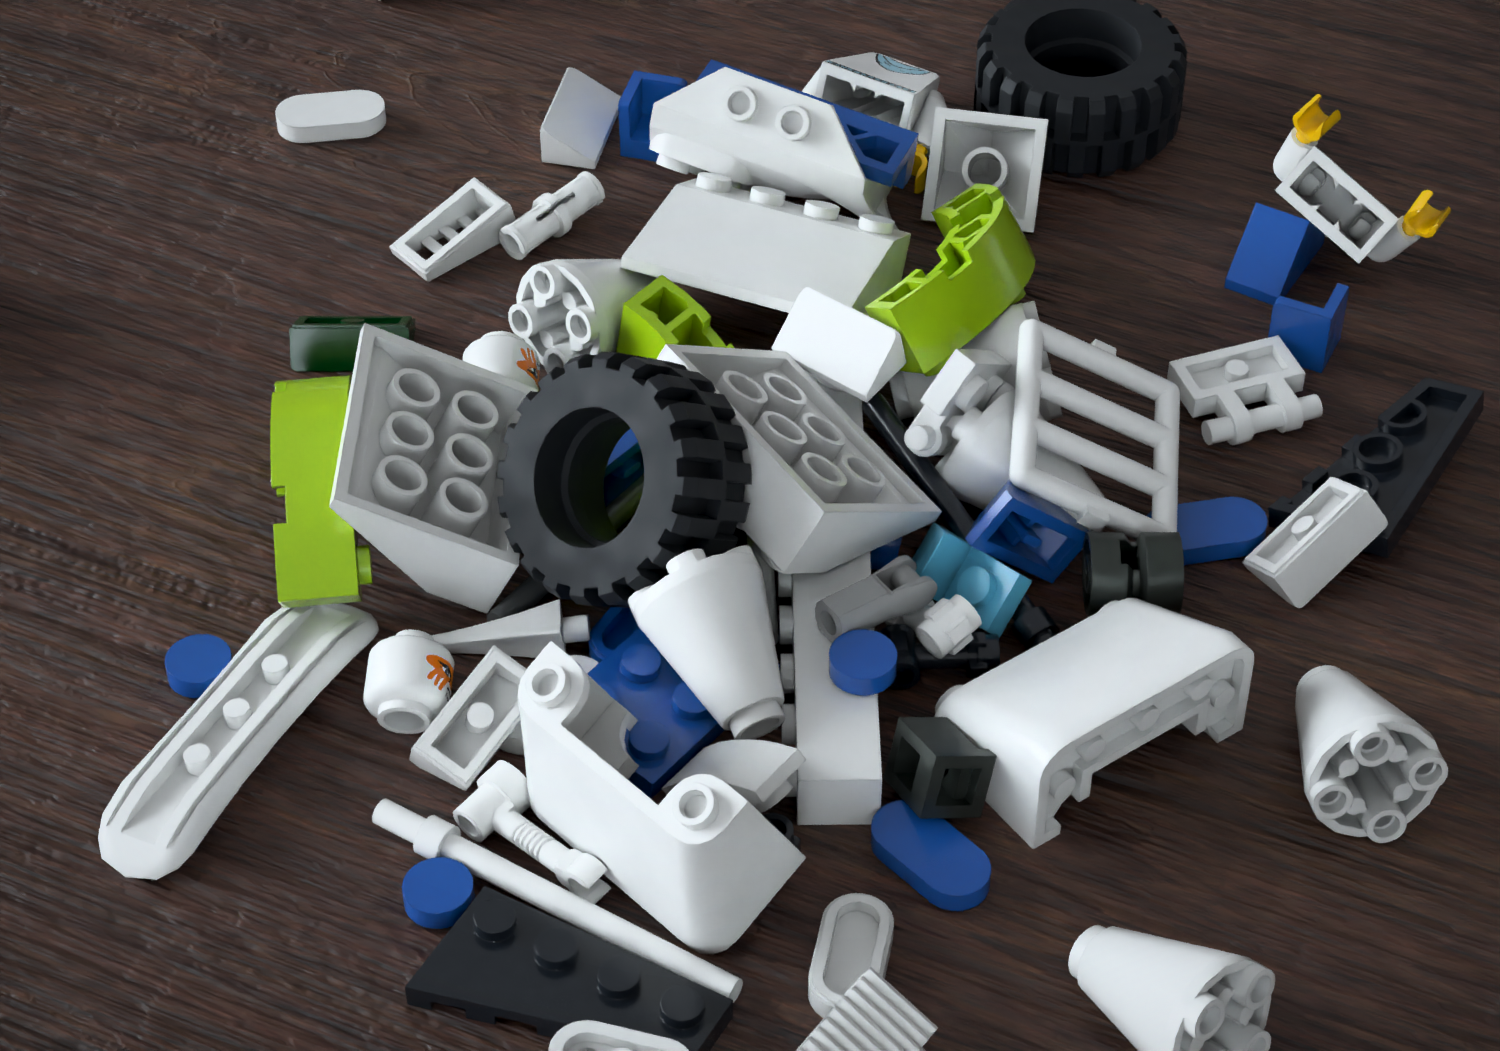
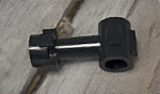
[879,624,1000,690]

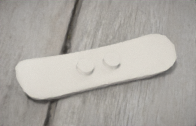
[98,603,379,880]

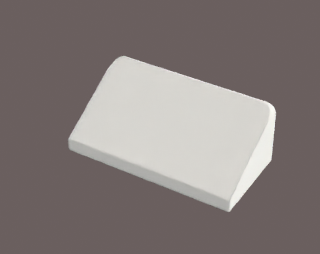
[540,67,621,169]
[771,286,906,402]
[1242,477,1388,608]
[409,645,527,791]

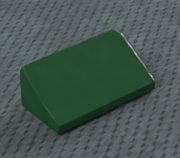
[289,316,416,371]

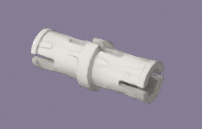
[498,171,605,260]

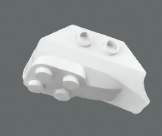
[649,67,899,230]

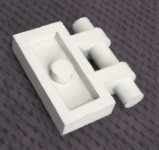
[1167,335,1323,445]
[904,349,1012,457]

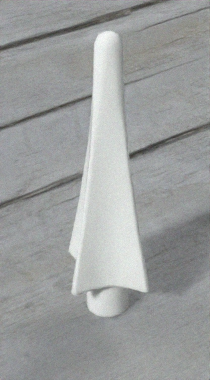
[431,599,591,658]

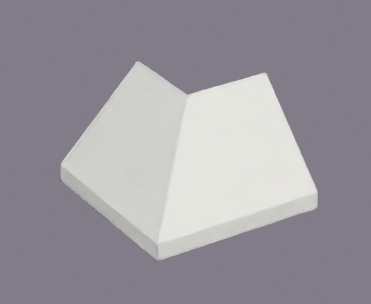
[921,107,1049,233]

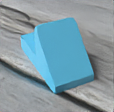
[912,522,1032,638]

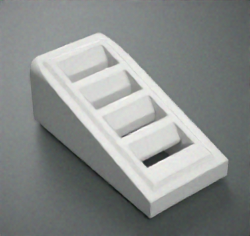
[389,177,516,282]

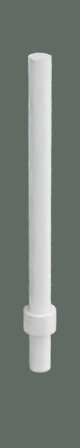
[372,798,743,1003]

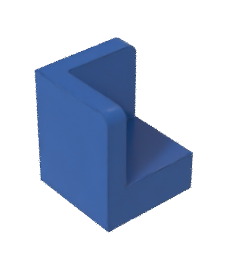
[618,70,687,162]
[1268,283,1350,373]

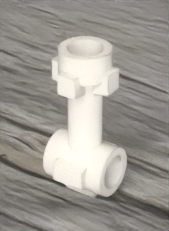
[885,594,982,659]

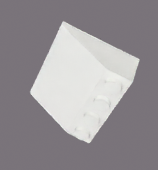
[620,172,911,315]
[329,323,538,614]
[657,344,942,574]

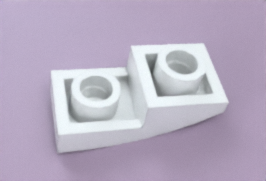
[661,739,807,813]

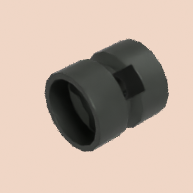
[1082,532,1184,615]

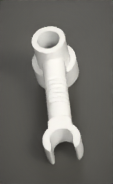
[453,760,611,904]

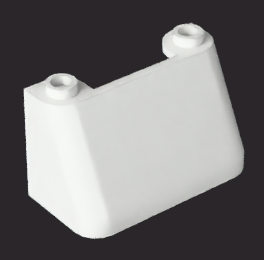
[934,598,1254,849]
[518,641,806,954]

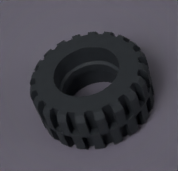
[973,0,1187,178]
[497,352,752,608]

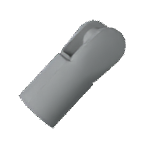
[815,555,938,643]

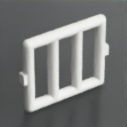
[1009,319,1180,540]

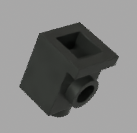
[884,717,997,819]

